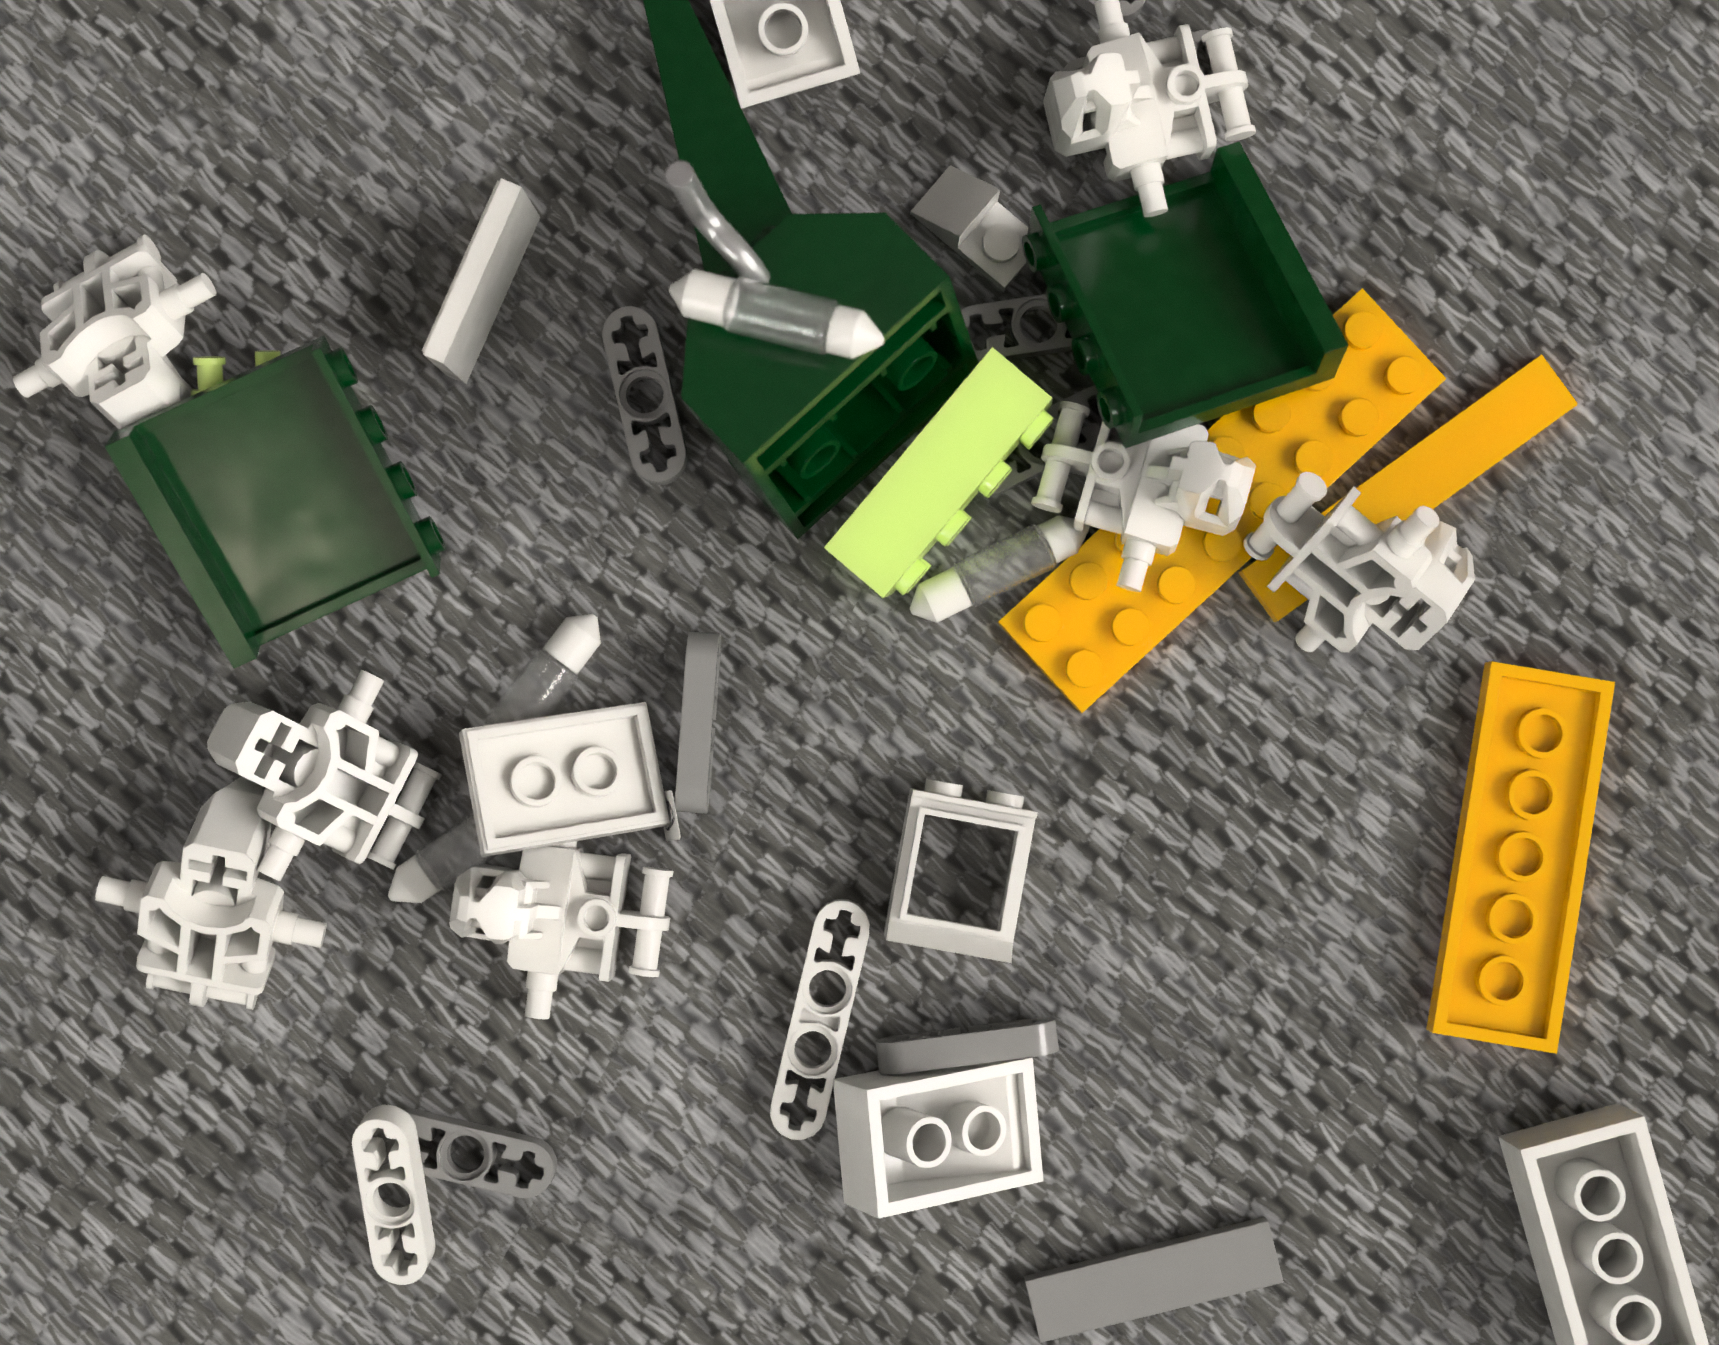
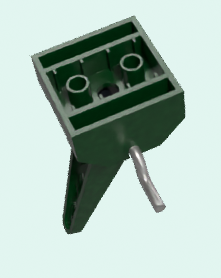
[643,0,978,539]

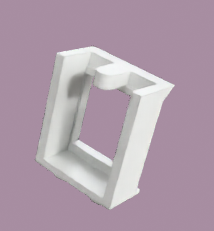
[884,779,1038,963]

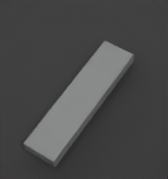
[1024,1217,1284,1343]

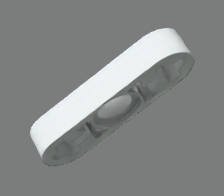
[352,1105,435,1285]

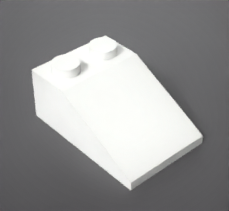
[710,0,861,109]
[833,1057,1043,1219]

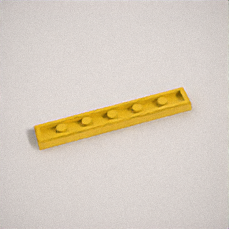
[1238,354,1578,622]

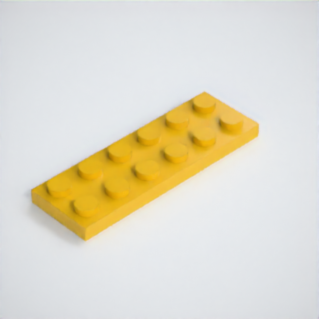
[1426,661,1615,1054]

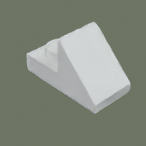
[910,165,1028,292]

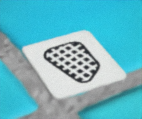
[664,790,681,841]

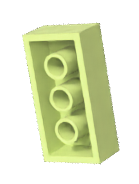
[824,347,1054,598]

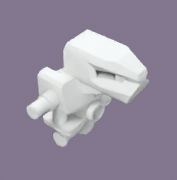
[1043,0,1256,217]
[13,235,216,429]
[1031,401,1256,592]
[1243,472,1475,653]
[207,670,442,881]
[95,777,327,1010]
[449,841,674,1019]

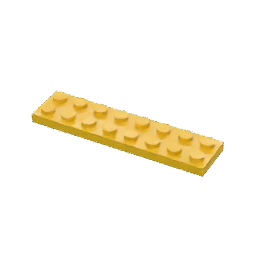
[997,288,1447,713]

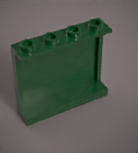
[1022,141,1349,449]
[105,336,446,669]

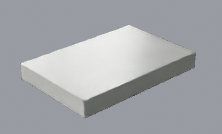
[422,178,540,384]
[459,702,670,857]

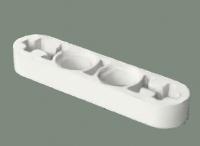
[770,899,870,1140]

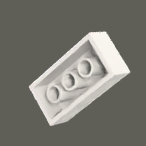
[1498,1103,1709,1345]

